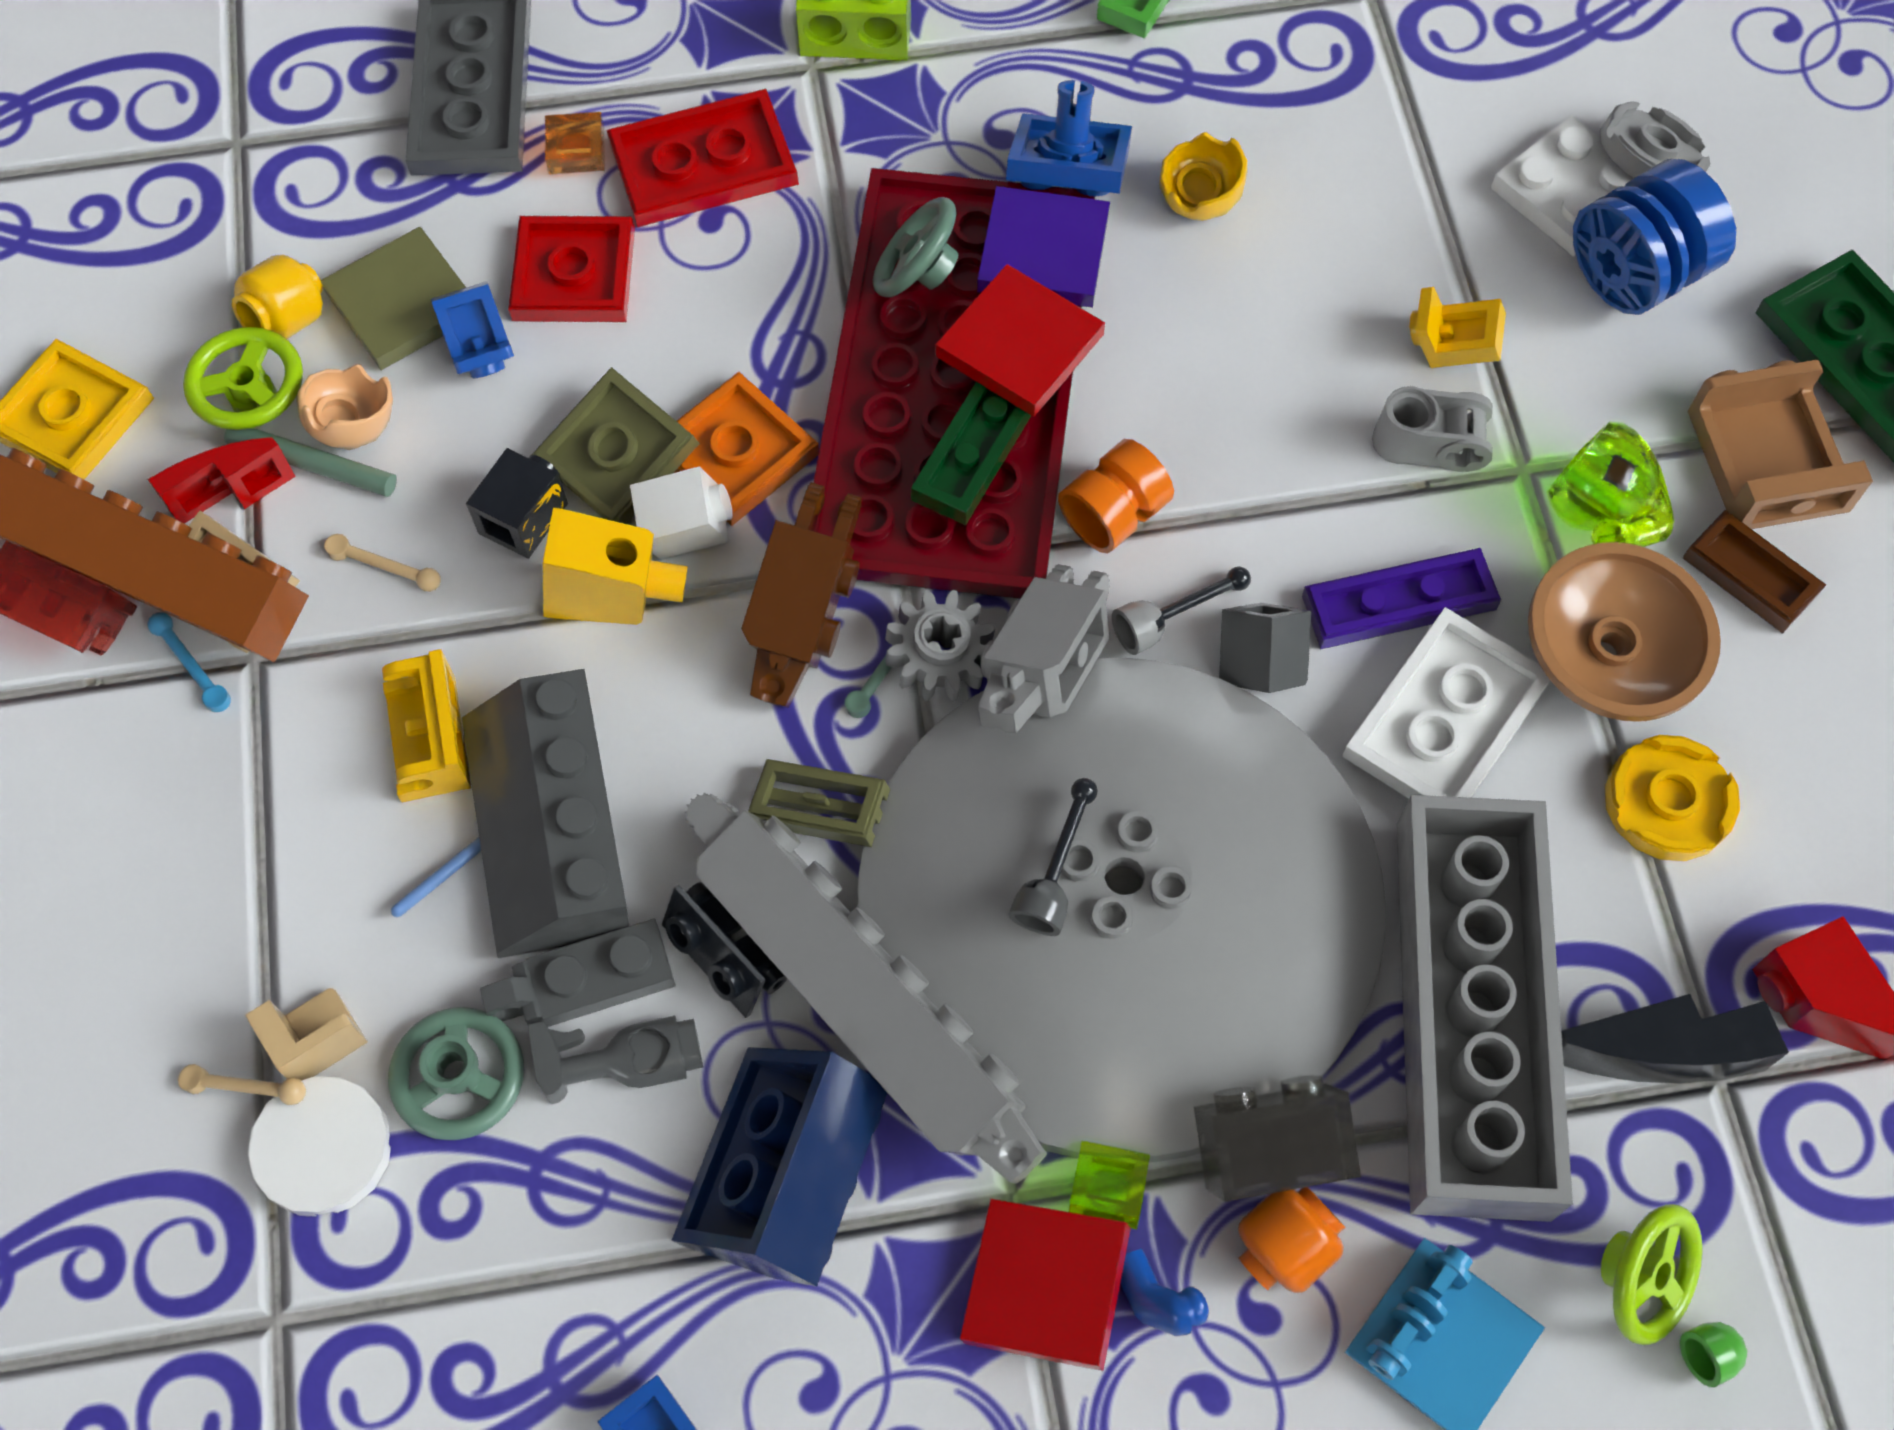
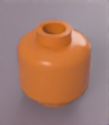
[1238,1184,1346,1293]

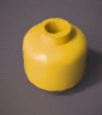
[232,255,323,339]

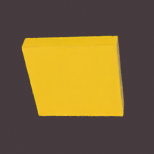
[0,338,154,480]

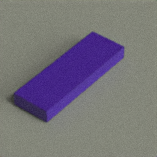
[1302,547,1501,650]

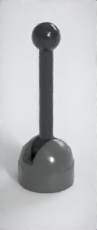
[1008,778,1098,936]

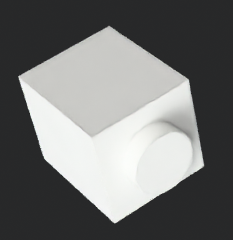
[630,466,733,560]

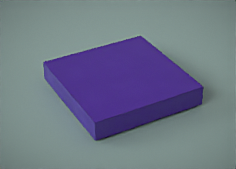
[977,186,1110,308]

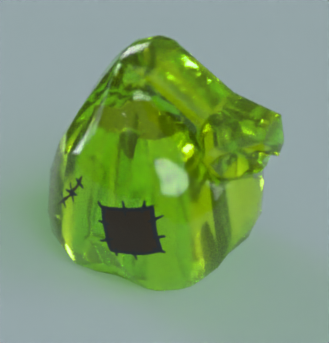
[1547,421,1674,547]

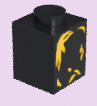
[466,448,568,559]

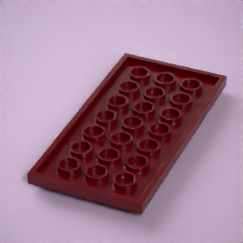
[813,168,1095,599]

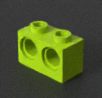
[796,0,911,61]

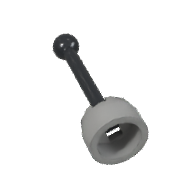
[1112,566,1251,655]

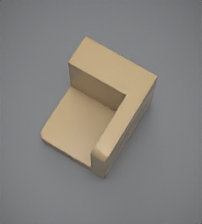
[245,988,368,1081]

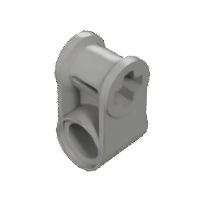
[1372,386,1493,472]

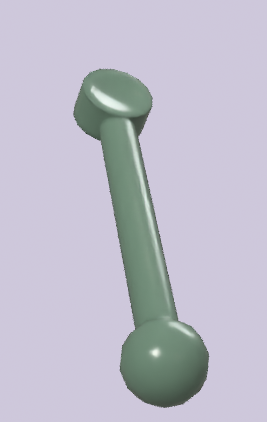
[845,655,892,718]

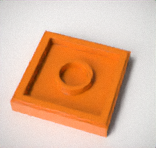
[674,372,819,526]

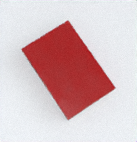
[607,89,799,228]

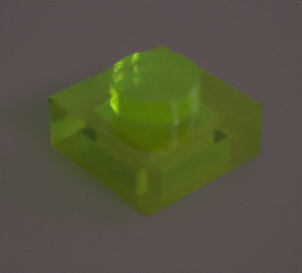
[1068,1141,1150,1230]

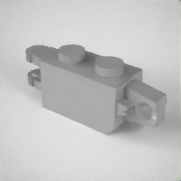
[978,564,1110,733]

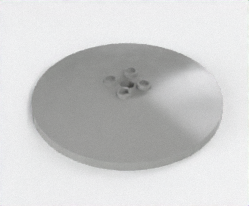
[858,658,1386,1163]

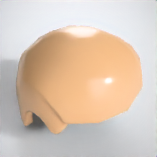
[296,364,393,450]

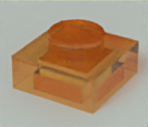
[545,112,605,174]

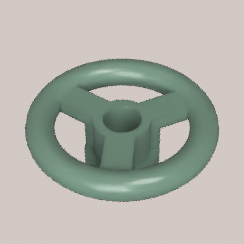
[873,197,958,297]
[388,1007,524,1140]

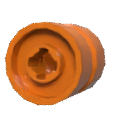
[1058,439,1174,554]

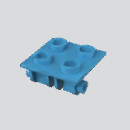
[1344,1238,1545,1430]

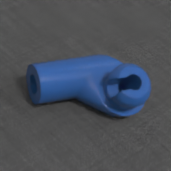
[1120,1249,1209,1336]

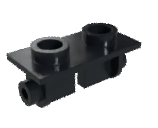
[661,882,787,1018]

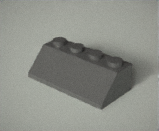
[462,668,629,958]

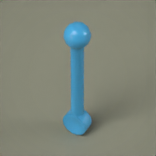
[147,612,231,713]

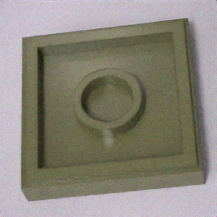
[321,226,466,370]
[532,367,700,524]

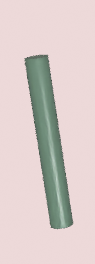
[224,428,397,497]

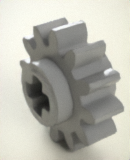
[885,590,995,702]

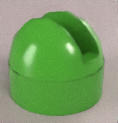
[1680,1322,1748,1388]

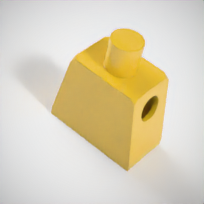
[542,507,688,625]

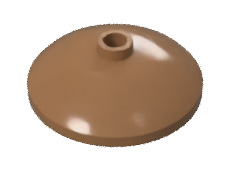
[1528,542,1721,722]

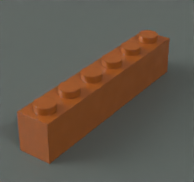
[0,448,309,663]

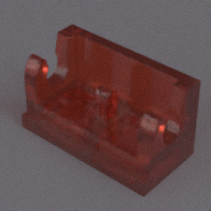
[0,540,137,656]

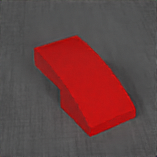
[148,437,296,524]

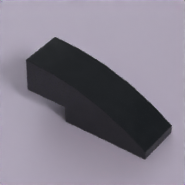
[1561,994,1789,1084]

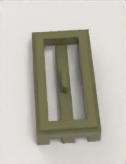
[748,759,891,847]

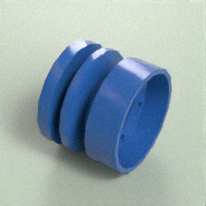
[1573,159,1736,315]

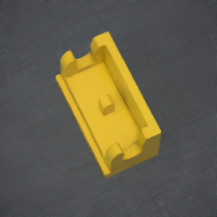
[382,649,471,803]

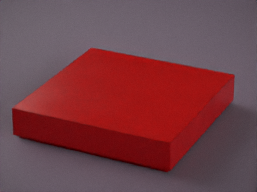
[508,216,635,322]
[936,264,1105,417]
[960,1199,1131,1371]

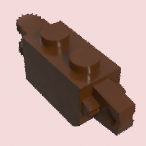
[741,482,862,708]

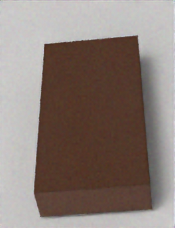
[1682,510,1826,634]

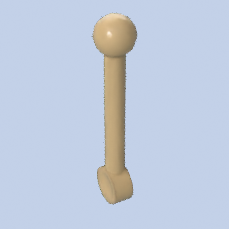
[324,534,441,592]
[178,1064,306,1105]

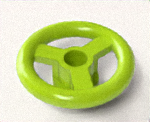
[183,327,303,430]
[1601,1204,1702,1345]

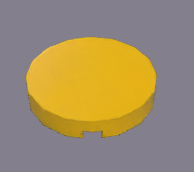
[1605,735,1740,861]

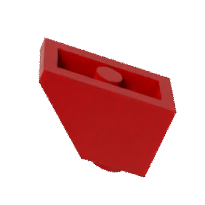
[1752,916,1894,1060]

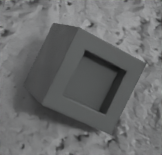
[1219,603,1311,693]

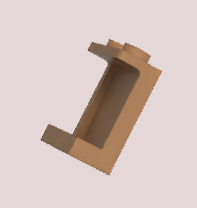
[1687,360,1873,529]

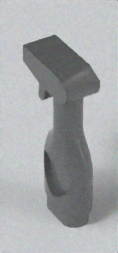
[528,1015,703,1104]

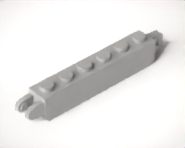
[685,793,1047,1184]

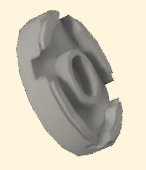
[1600,102,1711,178]

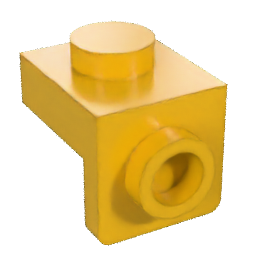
[1409,287,1506,368]

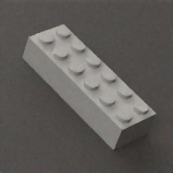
[1396,795,1573,1222]

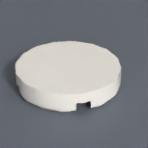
[247,1076,391,1216]

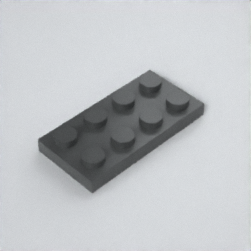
[406,0,531,176]

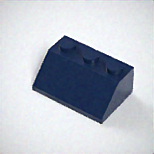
[671,1047,888,1286]

